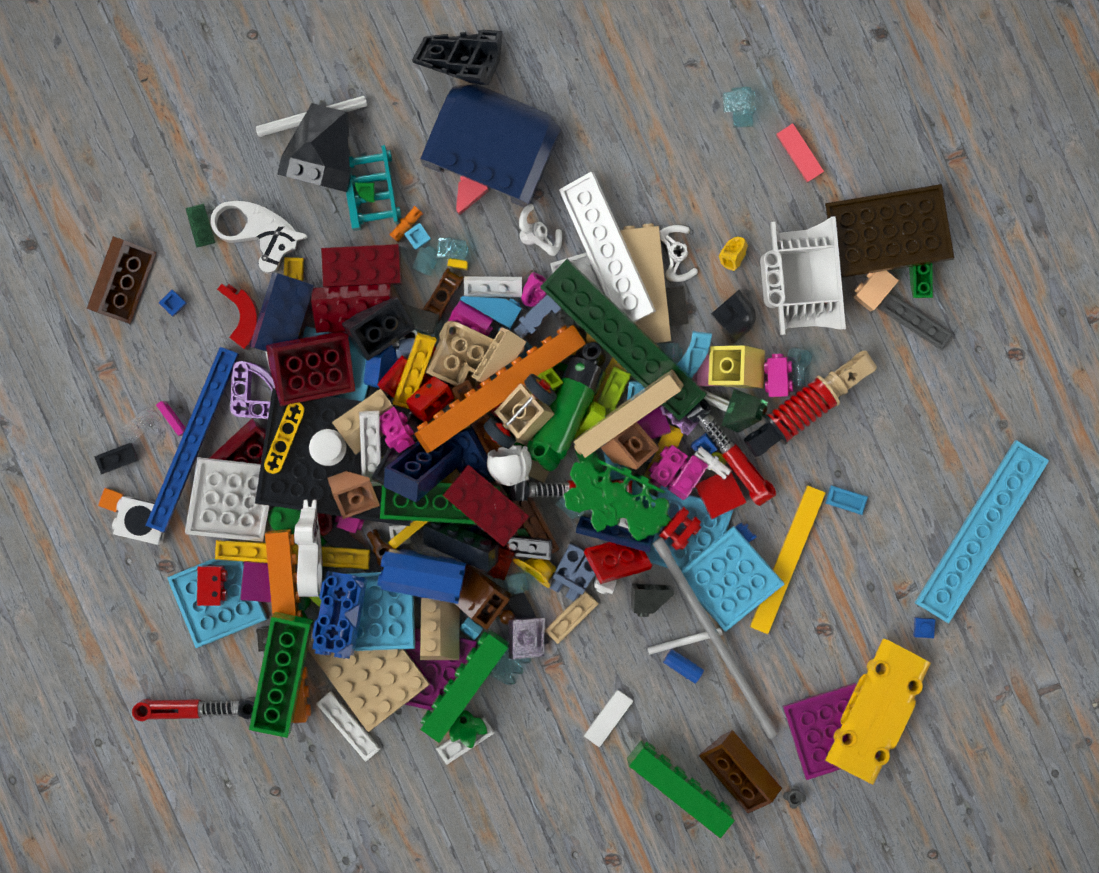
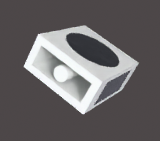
[112,496,165,545]

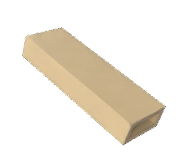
[620,224,671,344]
[574,369,683,457]

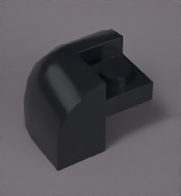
[711,290,756,344]

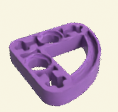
[230,361,275,419]

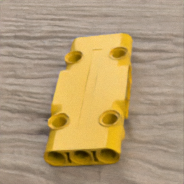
[825,638,931,785]

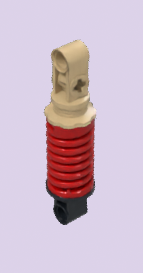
[744,351,877,457]

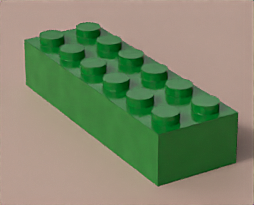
[380,483,500,524]
[249,612,313,738]
[420,629,509,743]
[627,741,735,839]

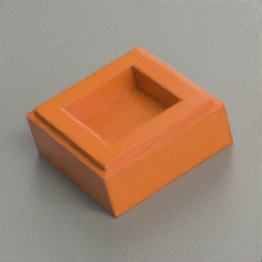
[98,488,124,512]

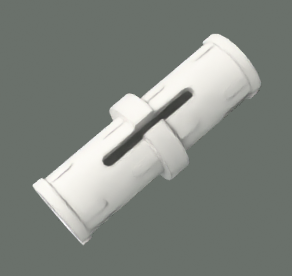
[694,446,731,479]

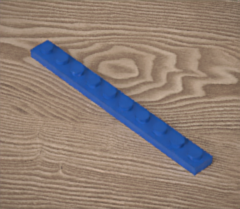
[145,347,239,533]

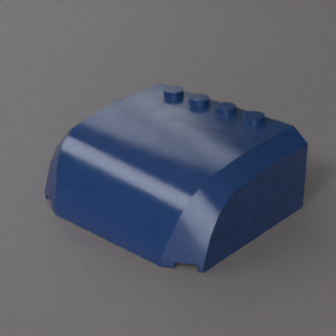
[420,84,562,207]

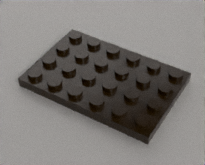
[825,184,954,278]

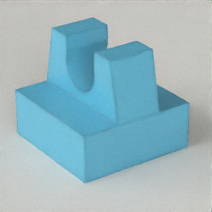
[404,223,431,250]
[459,617,483,640]

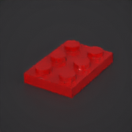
[584,542,653,584]

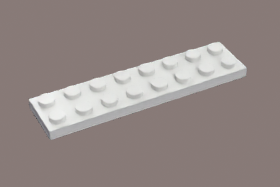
[559,172,656,322]

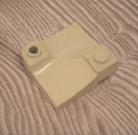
[425,321,494,390]

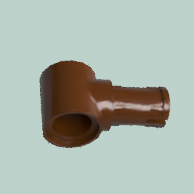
[367,529,393,568]

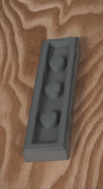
[877,292,953,350]

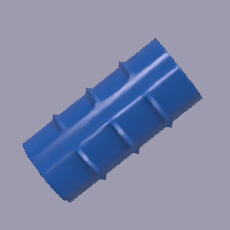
[663,649,704,684]

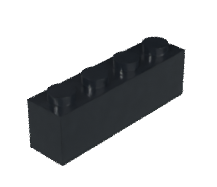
[423,522,499,572]

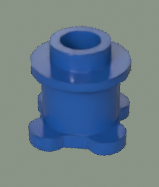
[735,523,757,542]

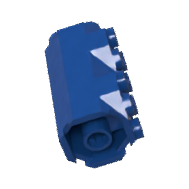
[377,549,466,604]
[312,571,368,659]

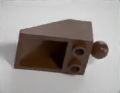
[456,562,515,630]

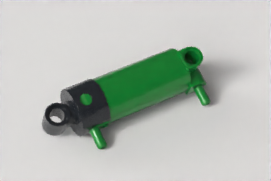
[514,342,606,471]

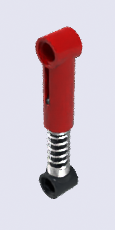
[686,398,777,506]
[509,479,632,501]
[132,697,255,721]

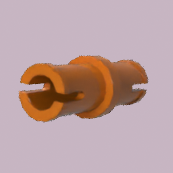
[389,205,424,243]

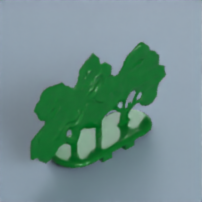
[563,459,671,541]

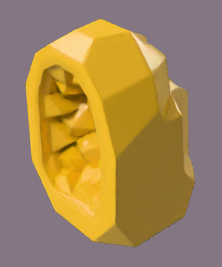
[719,237,748,271]

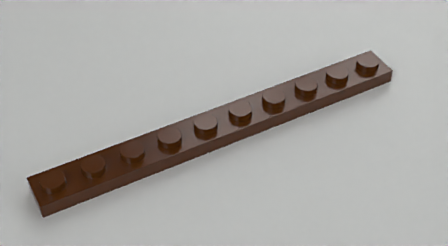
[450,380,559,554]

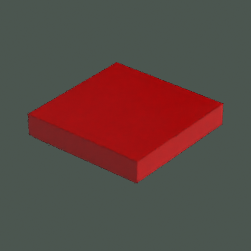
[695,472,747,519]

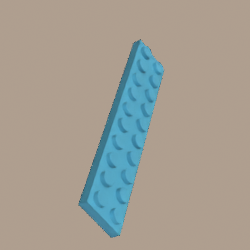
[915,440,1049,624]

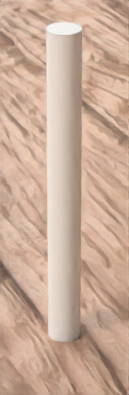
[647,628,723,655]

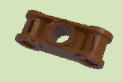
[420,268,464,325]

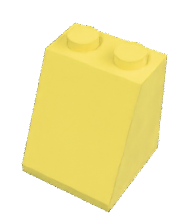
[708,346,765,388]

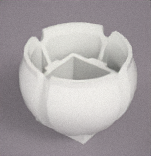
[487,445,532,486]

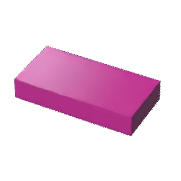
[156,401,186,436]

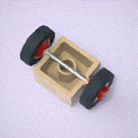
[484,374,557,449]

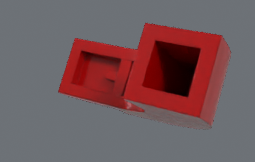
[217,283,259,350]

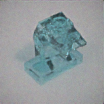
[723,87,756,128]

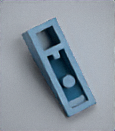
[460,296,522,330]

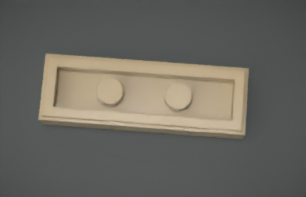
[544,590,599,644]

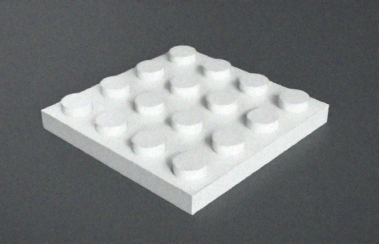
[185,457,269,542]

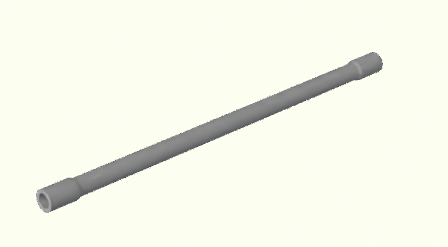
[653,538,779,739]

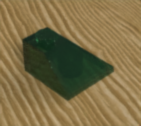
[721,389,768,433]

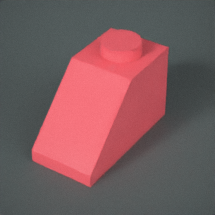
[456,176,489,215]

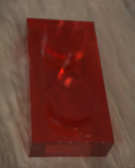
[487,547,514,581]

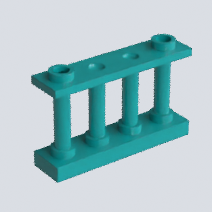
[346,145,402,231]

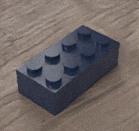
[250,273,314,352]
[384,439,463,502]

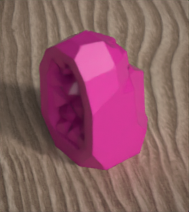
[521,272,547,307]

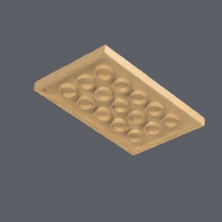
[308,630,430,732]

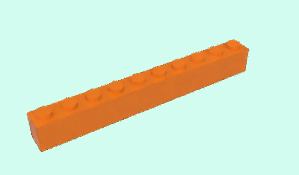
[414,325,586,453]
[265,529,311,723]

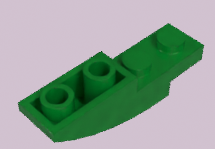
[909,263,933,298]

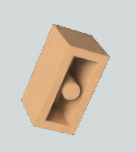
[853,271,899,312]

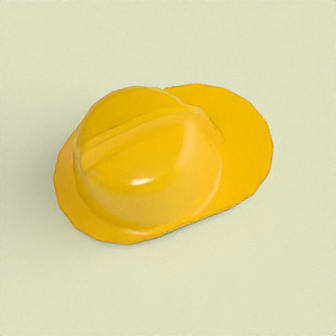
[513,558,556,588]

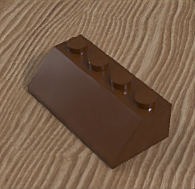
[87,236,157,324]
[699,730,782,814]

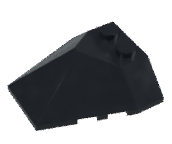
[412,30,503,85]
[277,103,352,192]

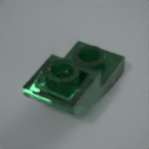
[185,203,215,248]

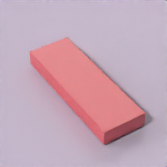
[776,123,824,183]

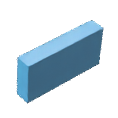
[825,485,868,515]

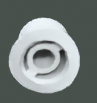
[309,429,346,466]

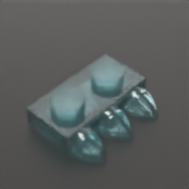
[490,641,531,685]

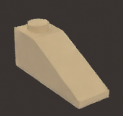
[472,327,526,382]

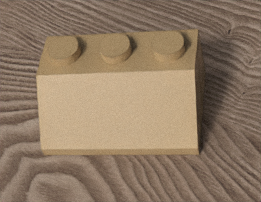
[332,389,393,455]
[420,598,460,660]

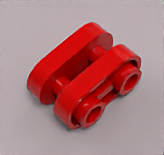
[659,506,701,551]

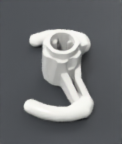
[519,204,562,256]
[659,225,698,282]

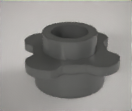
[783,786,806,809]

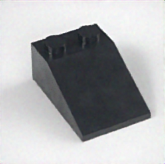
[342,296,416,361]

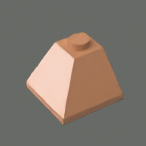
[601,422,659,469]
[328,471,380,519]

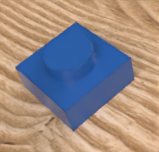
[159,289,187,317]
[691,433,718,454]
[913,617,935,638]

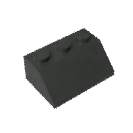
[631,584,674,617]

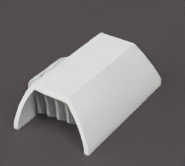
[760,216,846,335]

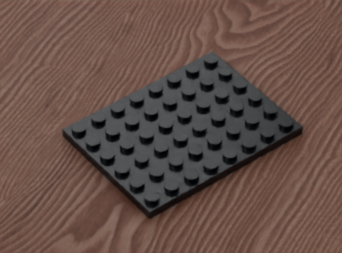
[255,388,418,526]

